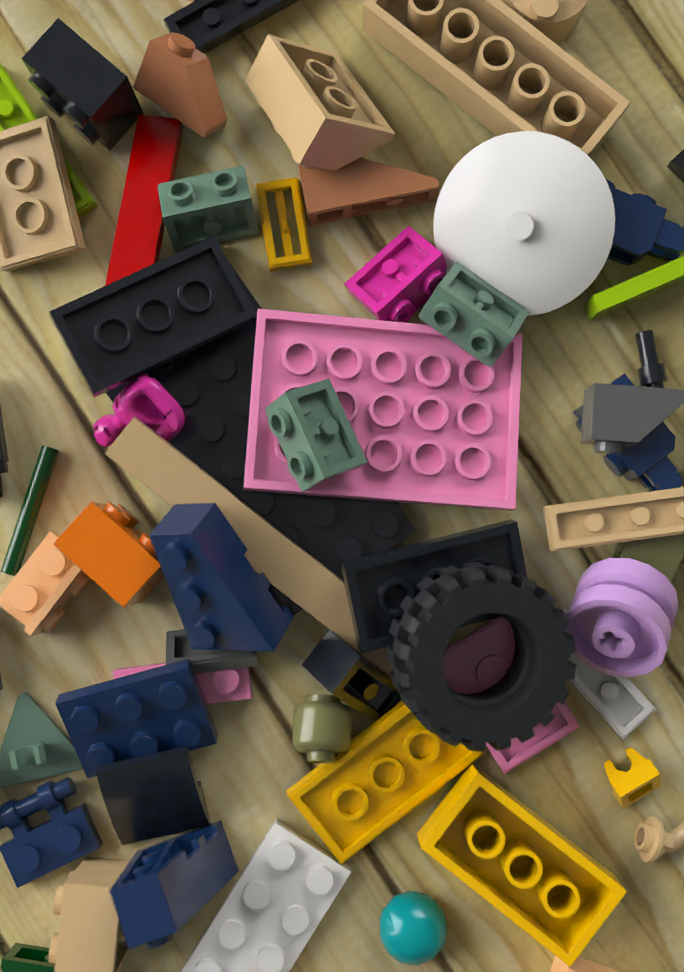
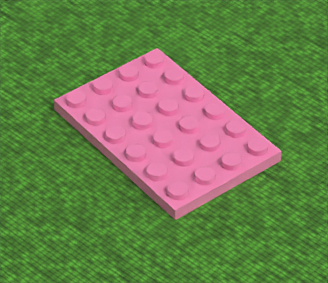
[243,308,523,511]

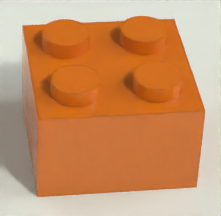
[53,501,164,607]

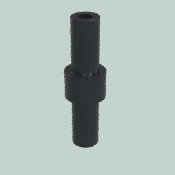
[635,330,670,417]

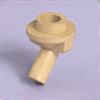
[634,816,684,863]

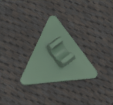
[0,693,83,788]

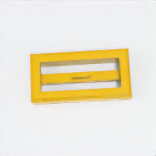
[255,177,312,272]

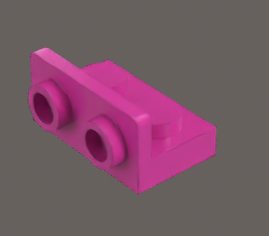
[344,226,448,323]

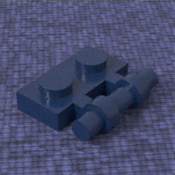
[0,777,103,888]

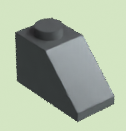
[581,383,684,454]

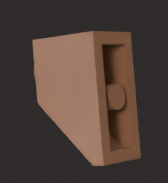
[133,32,228,138]

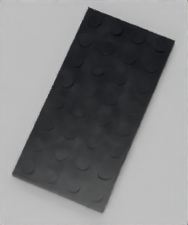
[106,262,416,616]

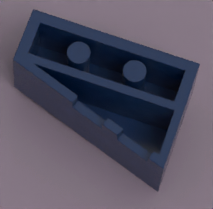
[149,503,294,652]
[109,820,239,949]

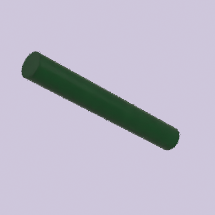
[1,445,59,576]

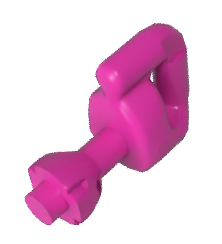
[93,373,185,447]

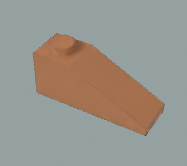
[298,158,439,226]

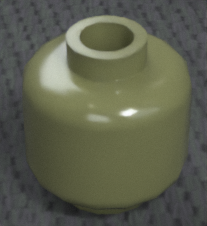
[292,694,352,764]

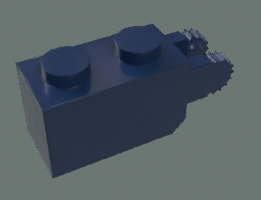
[606,179,684,266]
[573,373,683,492]

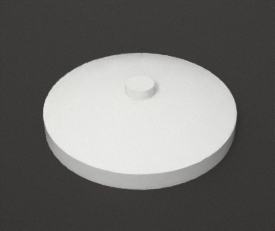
[433,131,615,316]

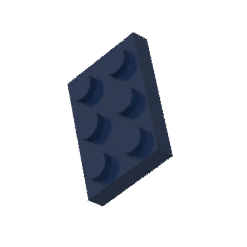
[56,658,218,778]

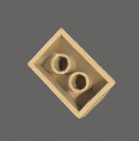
[245,34,395,171]

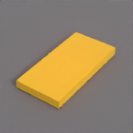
[286,701,484,865]

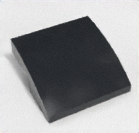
[96,746,211,845]

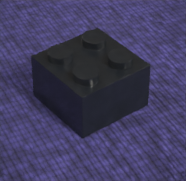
[21,18,144,151]

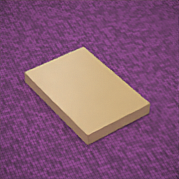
[0,116,86,272]

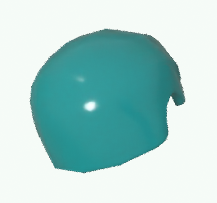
[379,890,447,966]

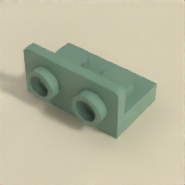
[158,166,259,252]
[419,261,530,367]
[265,379,367,492]

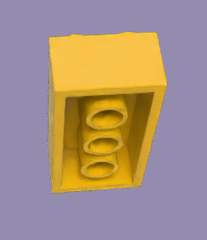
[417,763,627,967]

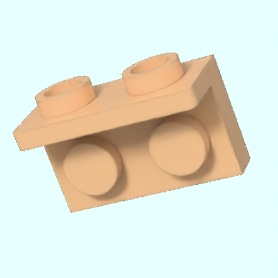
[0,531,92,636]

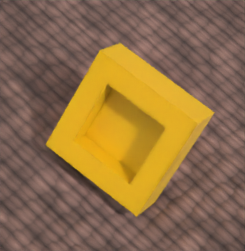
[604,747,661,809]

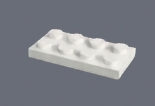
[180,818,351,972]

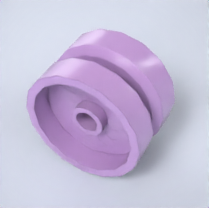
[564,558,679,677]

